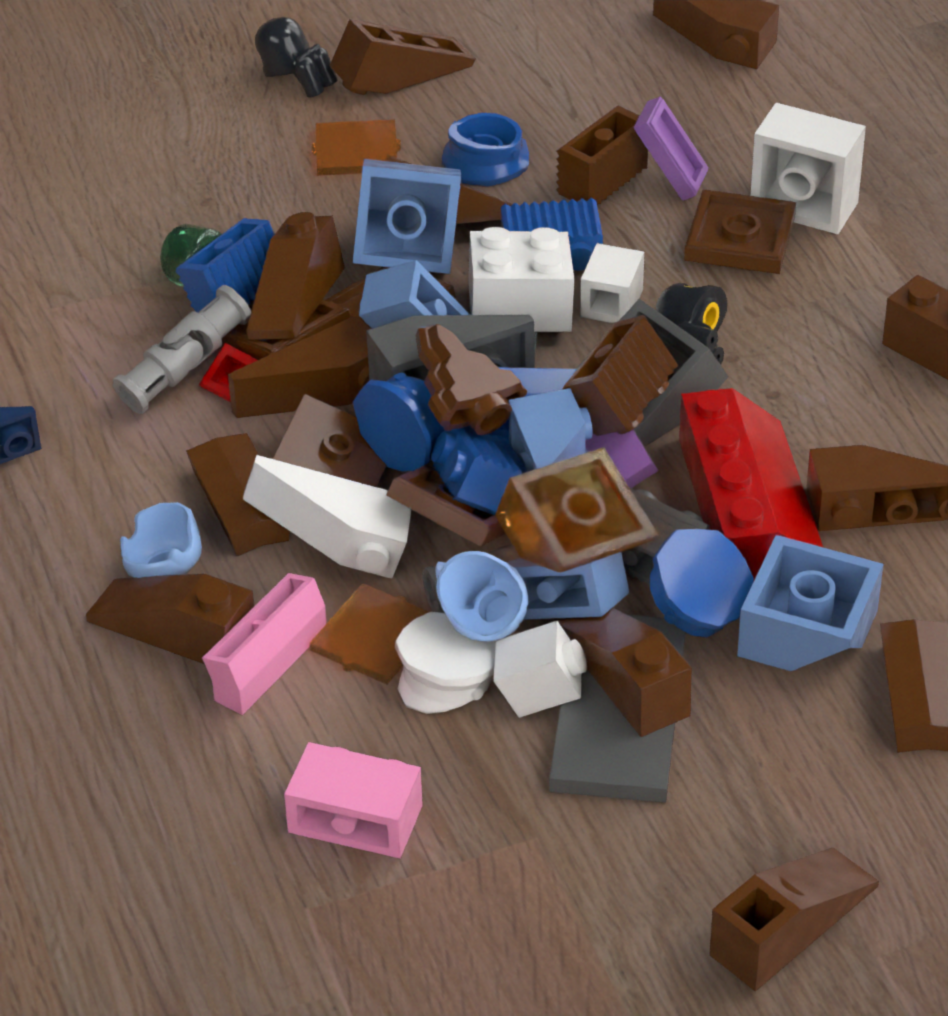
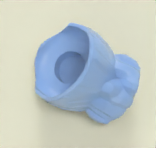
[435,551,528,642]

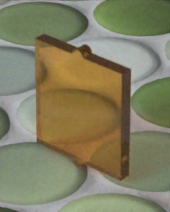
[312,119,401,176]
[309,583,429,685]

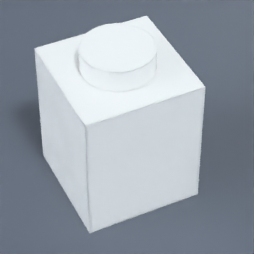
[580,243,644,323]
[494,621,587,718]

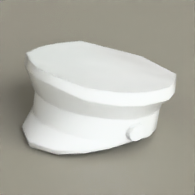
[395,612,496,714]

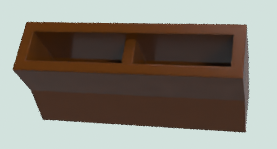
[186,433,290,556]
[880,619,948,753]

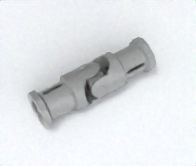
[112,285,251,414]

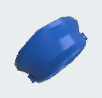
[442,113,529,186]
[353,373,448,471]
[650,529,754,638]

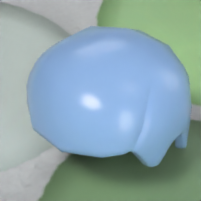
[120,502,202,578]

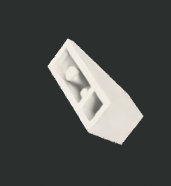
[243,455,411,579]

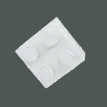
[751,103,866,234]
[468,227,574,332]

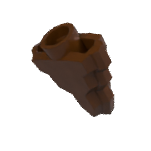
[415,324,527,435]

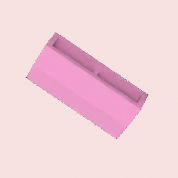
[202,573,327,715]

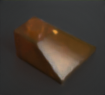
[495,447,658,573]

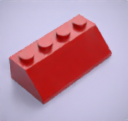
[679,388,824,580]

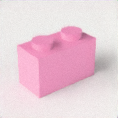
[284,742,422,859]

